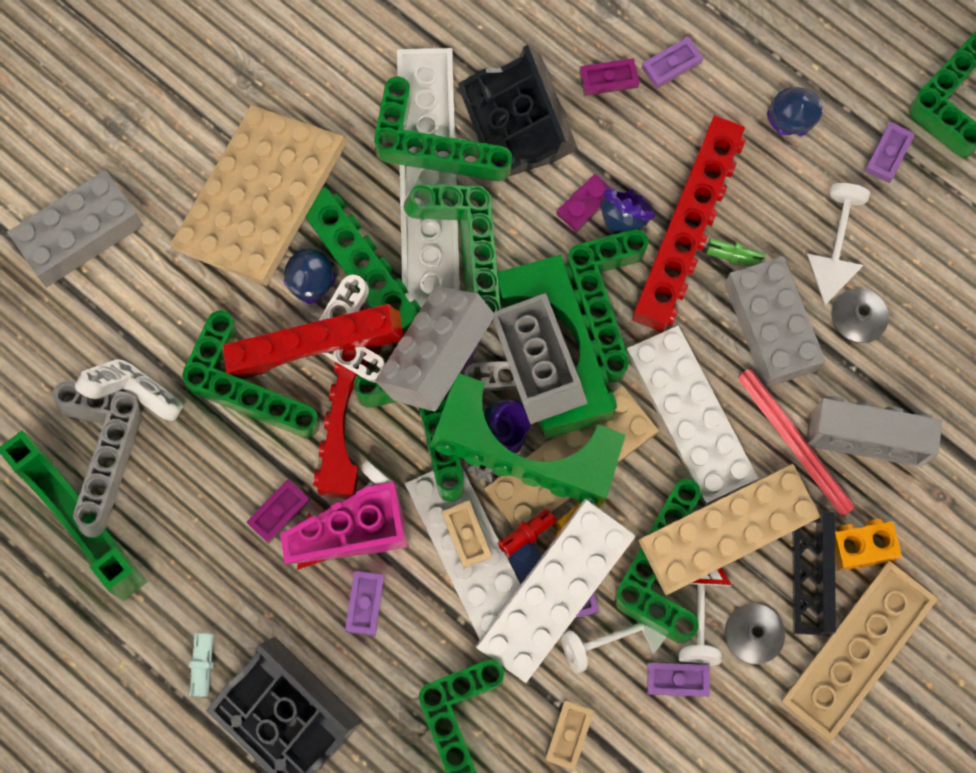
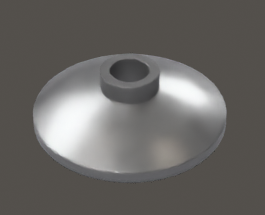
[831,288,889,343]
[725,603,785,664]

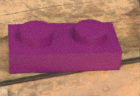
[579,58,639,96]
[556,173,611,233]
[246,479,310,544]

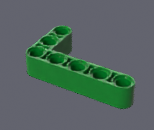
[909,31,976,157]
[374,76,512,181]
[403,184,500,324]
[567,229,649,383]
[182,310,320,438]
[354,369,464,502]
[614,479,701,644]
[419,660,504,773]

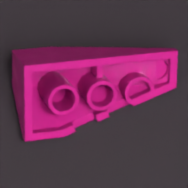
[280,482,409,564]

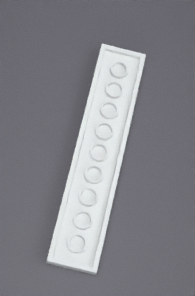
[397,48,460,308]

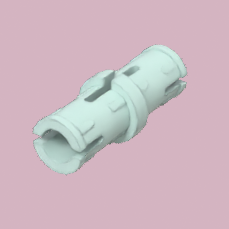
[189,633,214,697]

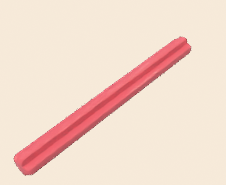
[738,369,855,516]

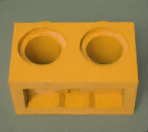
[835,519,902,572]

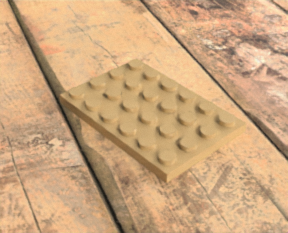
[170,105,347,286]

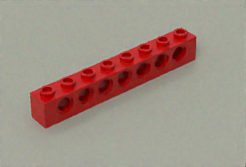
[631,115,746,332]

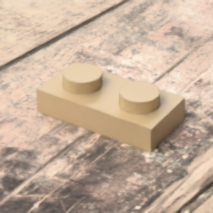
[441,501,492,569]
[544,700,594,771]

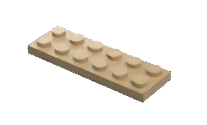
[484,386,659,530]
[638,464,820,595]
[780,561,938,742]

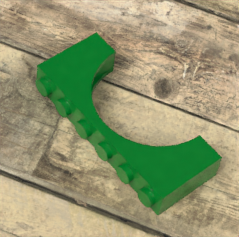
[497,255,617,440]
[430,373,626,508]
[0,430,148,601]

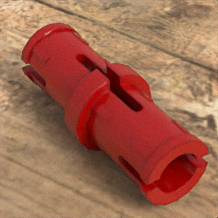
[497,508,557,558]

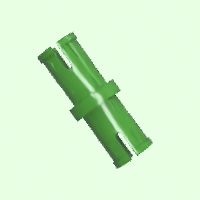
[705,237,766,267]

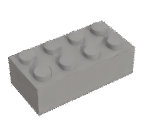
[7,170,143,288]
[724,256,826,388]
[375,286,495,411]
[493,293,587,424]
[806,396,942,467]

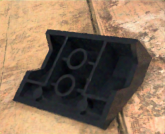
[457,44,578,176]
[206,637,363,773]

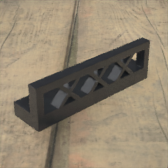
[792,511,836,636]

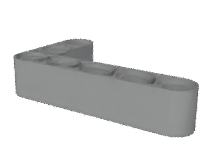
[53,381,142,537]

